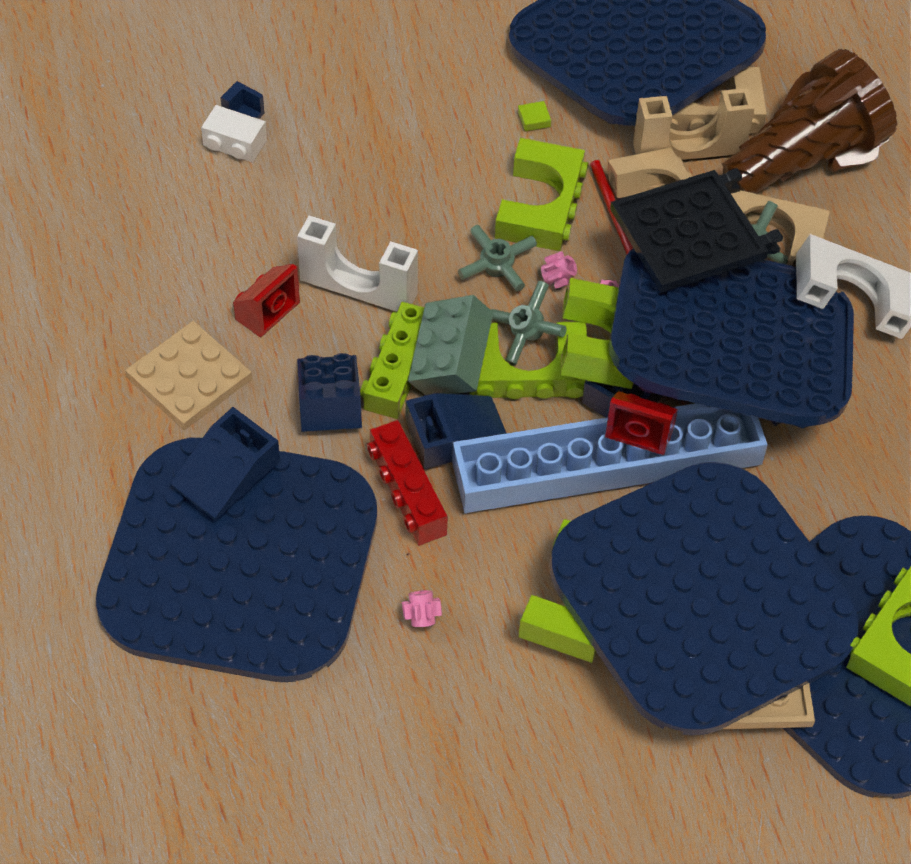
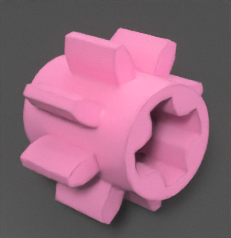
[541,251,577,289]
[402,590,442,627]

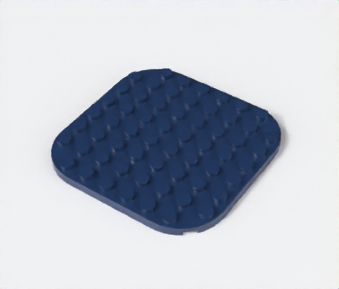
[509,0,766,126]
[609,248,854,428]
[96,437,377,682]
[550,462,858,735]
[783,516,911,799]

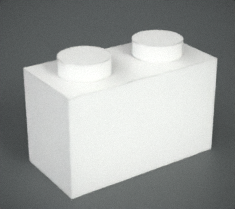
[201,105,267,163]

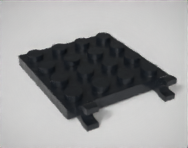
[610,168,783,293]

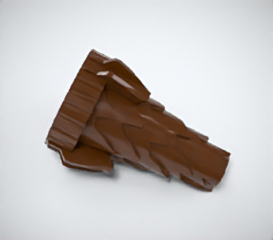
[721,49,897,194]

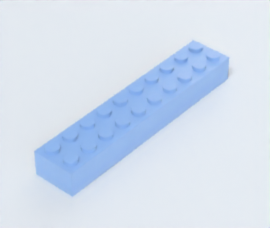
[452,403,768,513]

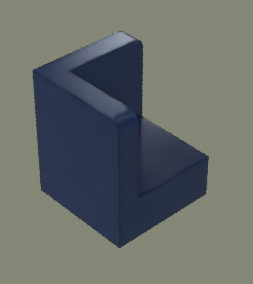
[220,81,265,119]

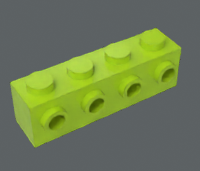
[360,302,425,419]

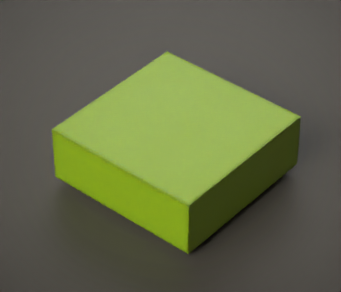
[518,101,551,131]

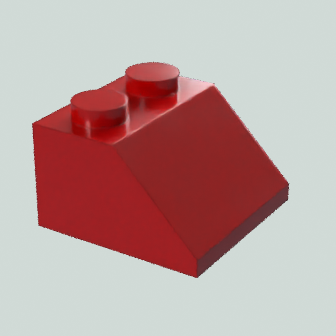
[233,264,300,338]
[605,391,678,455]

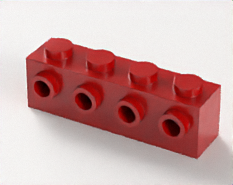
[367,420,448,546]

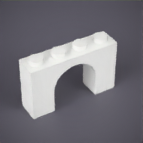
[297,216,418,312]
[796,234,911,339]

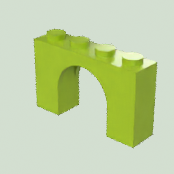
[495,138,589,252]
[560,278,633,389]
[470,322,587,399]
[519,519,596,663]
[846,566,911,706]

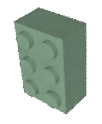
[408,295,493,395]

